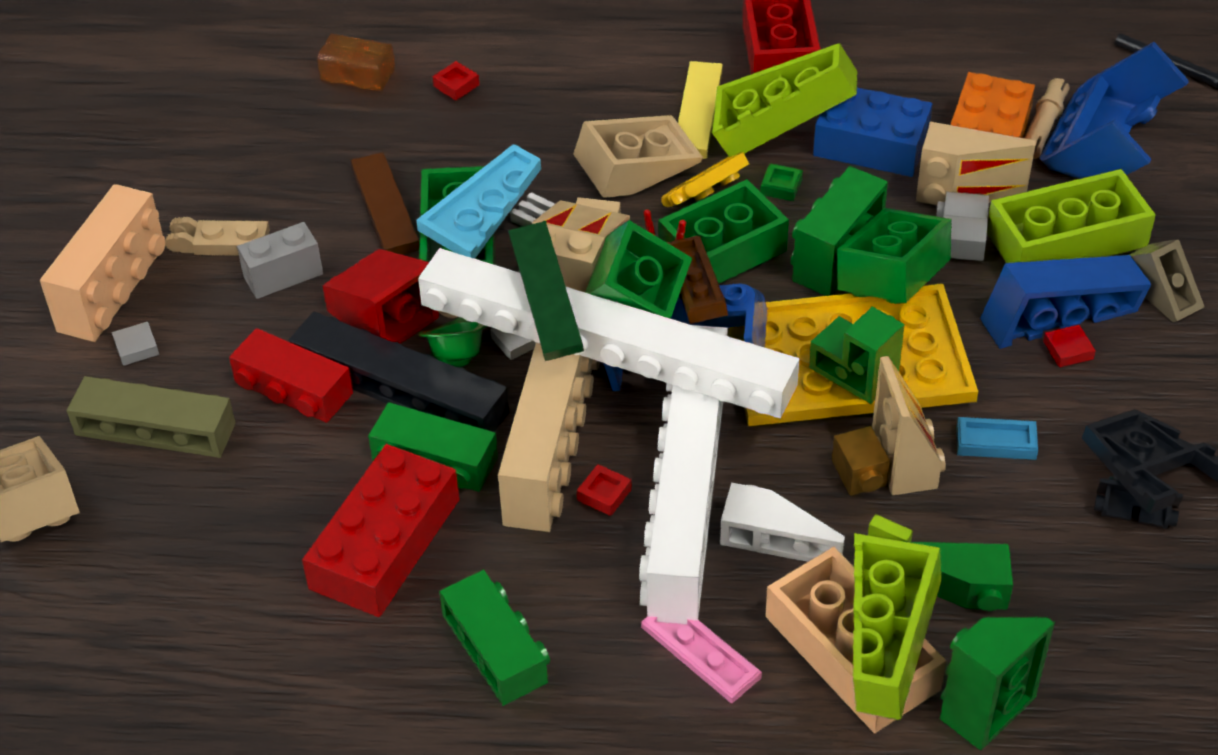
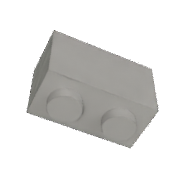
[237,222,323,299]

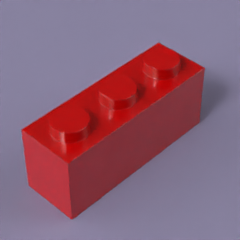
[229,328,353,423]

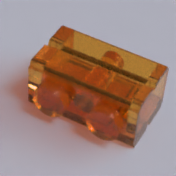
[317,34,395,91]

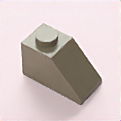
[1129,239,1205,322]

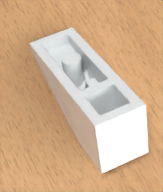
[720,483,845,562]

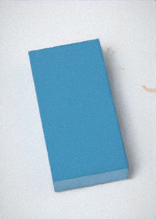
[956,417,1038,460]

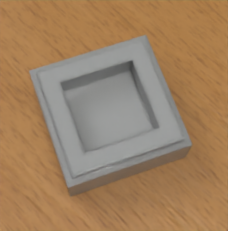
[112,321,159,366]

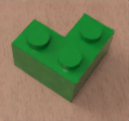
[809,306,905,404]

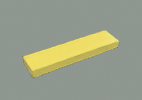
[678,61,723,159]

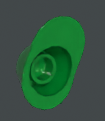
[419,318,488,367]

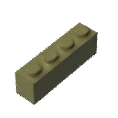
[67,376,236,458]

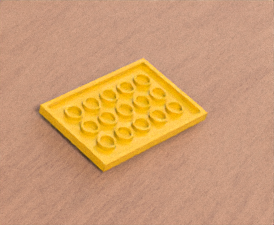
[728,284,978,426]

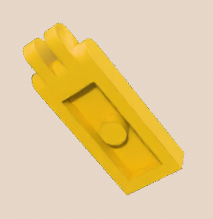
[661,152,749,207]

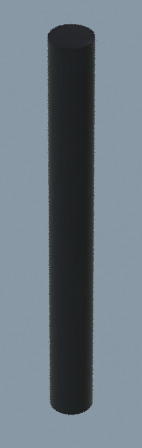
[1115,33,1218,88]

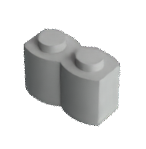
[936,192,989,261]

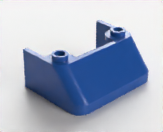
[1040,42,1189,179]
[604,284,767,391]

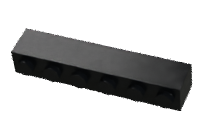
[288,311,509,432]

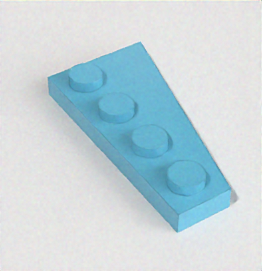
[416,144,541,259]

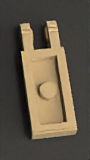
[165,217,270,256]

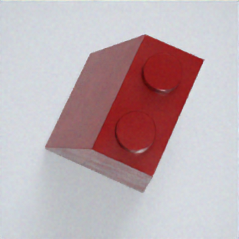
[322,249,439,344]

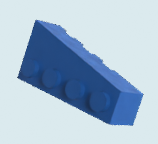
[980,255,1152,349]

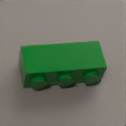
[368,402,498,492]
[439,570,550,706]

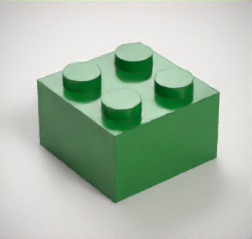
[585,220,692,319]

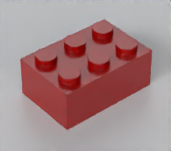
[743,0,821,74]

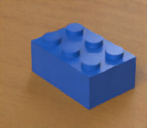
[813,88,933,177]

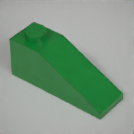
[903,541,1013,611]

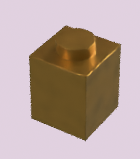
[832,426,890,496]

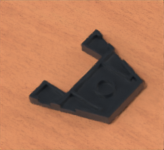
[1082,409,1218,514]

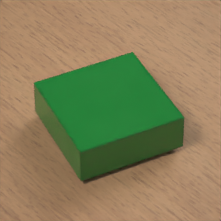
[760,164,803,201]

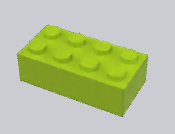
[987,169,1156,263]

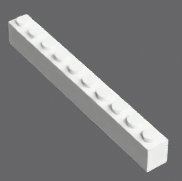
[418,248,800,419]

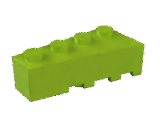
[712,43,857,157]
[853,533,941,720]

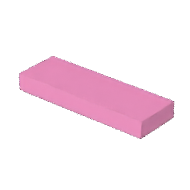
[641,616,762,704]

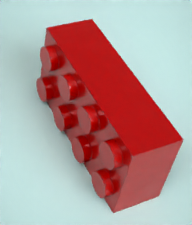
[302,444,460,618]

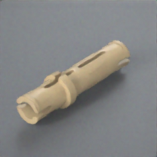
[1024,78,1070,159]

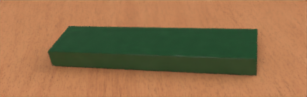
[508,221,584,361]

